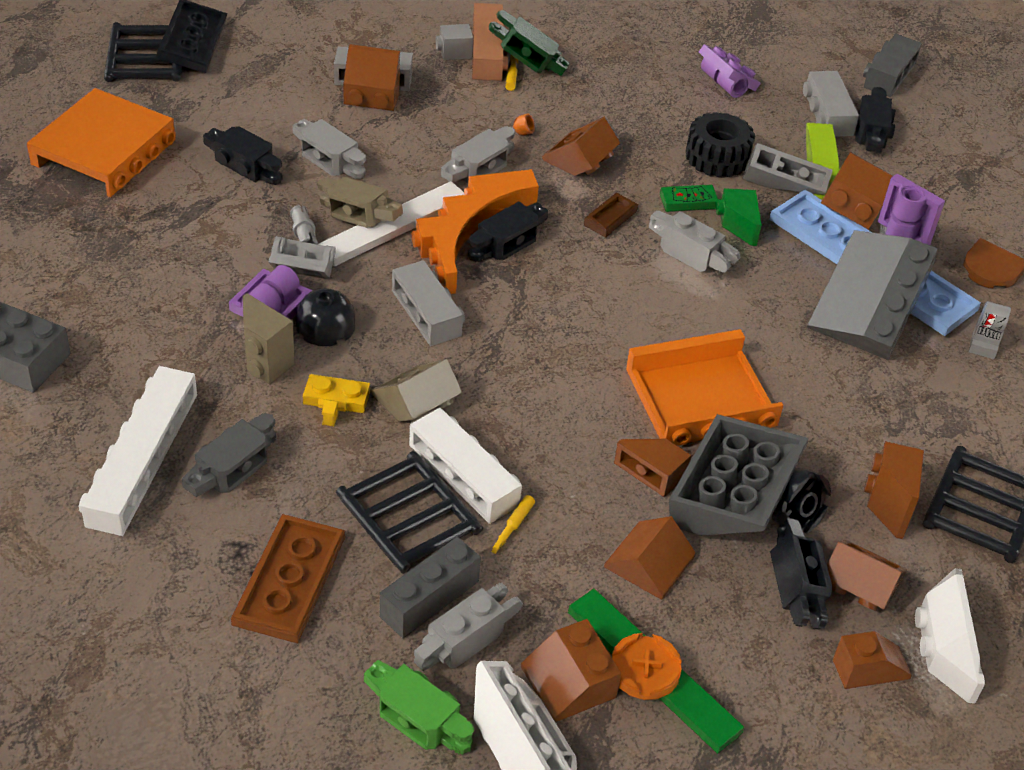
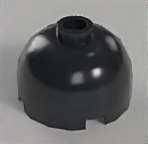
[296,289,355,346]
[771,468,831,533]

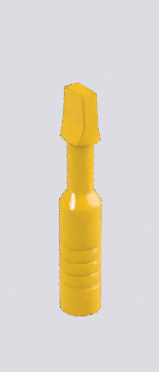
[505,55,519,91]
[491,495,535,554]

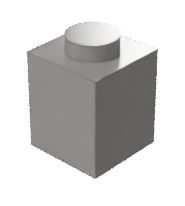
[436,24,473,60]

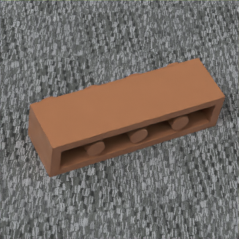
[472,3,508,81]

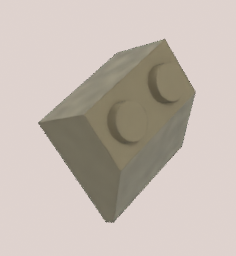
[243,293,295,384]
[370,359,462,423]

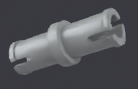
[290,205,318,244]

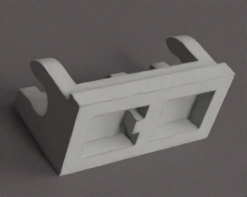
[268,236,336,279]

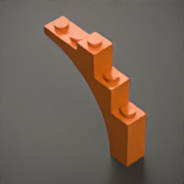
[412,169,539,294]

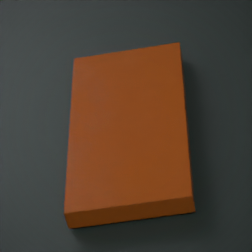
[231,514,345,644]

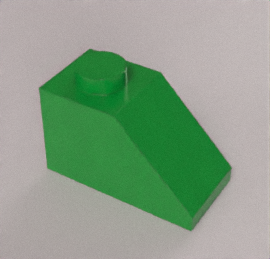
[716,188,762,246]

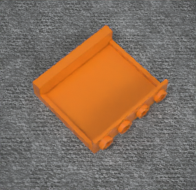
[27,88,176,198]
[626,329,784,446]

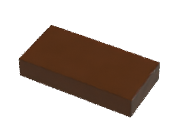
[584,192,638,237]

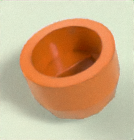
[513,113,535,135]

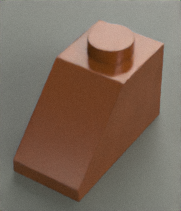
[614,439,691,497]
[833,631,912,689]

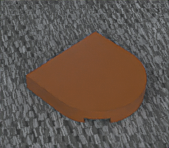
[963,238,1024,288]

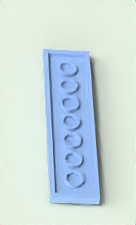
[769,190,981,336]

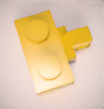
[303,374,370,427]

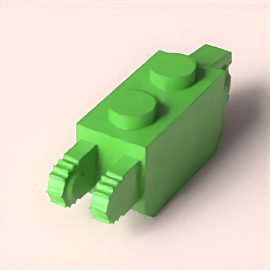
[364,660,474,755]

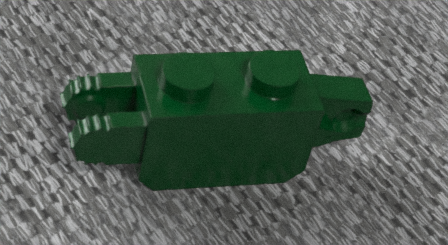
[489,10,569,76]

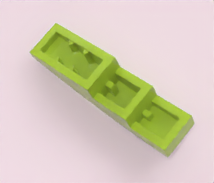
[806,123,840,200]

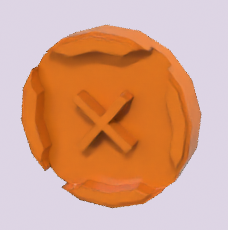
[612,633,682,700]

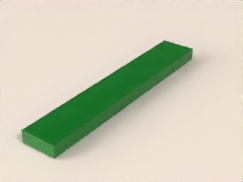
[568,588,744,754]

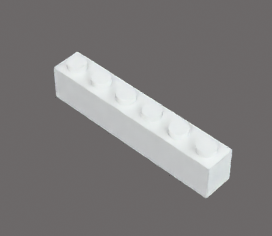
[79,366,197,536]

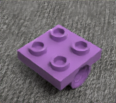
[699,44,761,98]
[878,173,945,245]
[229,265,312,320]

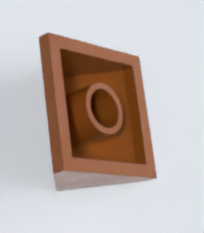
[604,516,696,600]

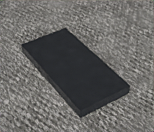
[156,0,228,73]

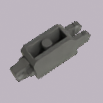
[182,412,276,497]

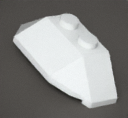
[915,568,985,703]
[474,661,577,770]

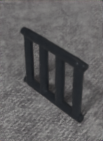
[104,22,182,82]
[923,446,1024,563]
[336,451,483,574]

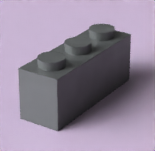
[863,33,922,98]
[380,537,481,638]

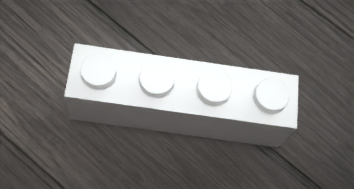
[409,408,522,524]

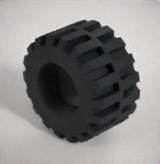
[686,112,755,177]

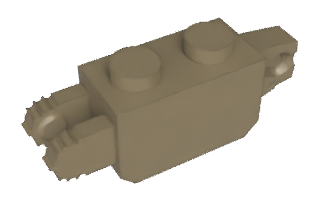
[317,177,403,228]

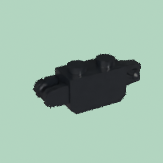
[855,87,896,153]
[203,126,283,185]
[468,202,548,262]
[770,518,832,630]

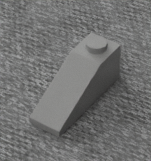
[743,143,833,195]

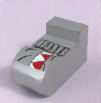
[969,301,1011,359]

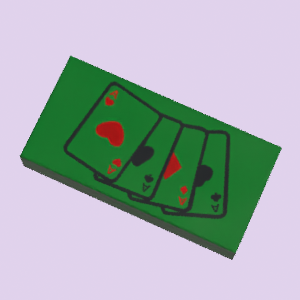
[660,184,718,212]

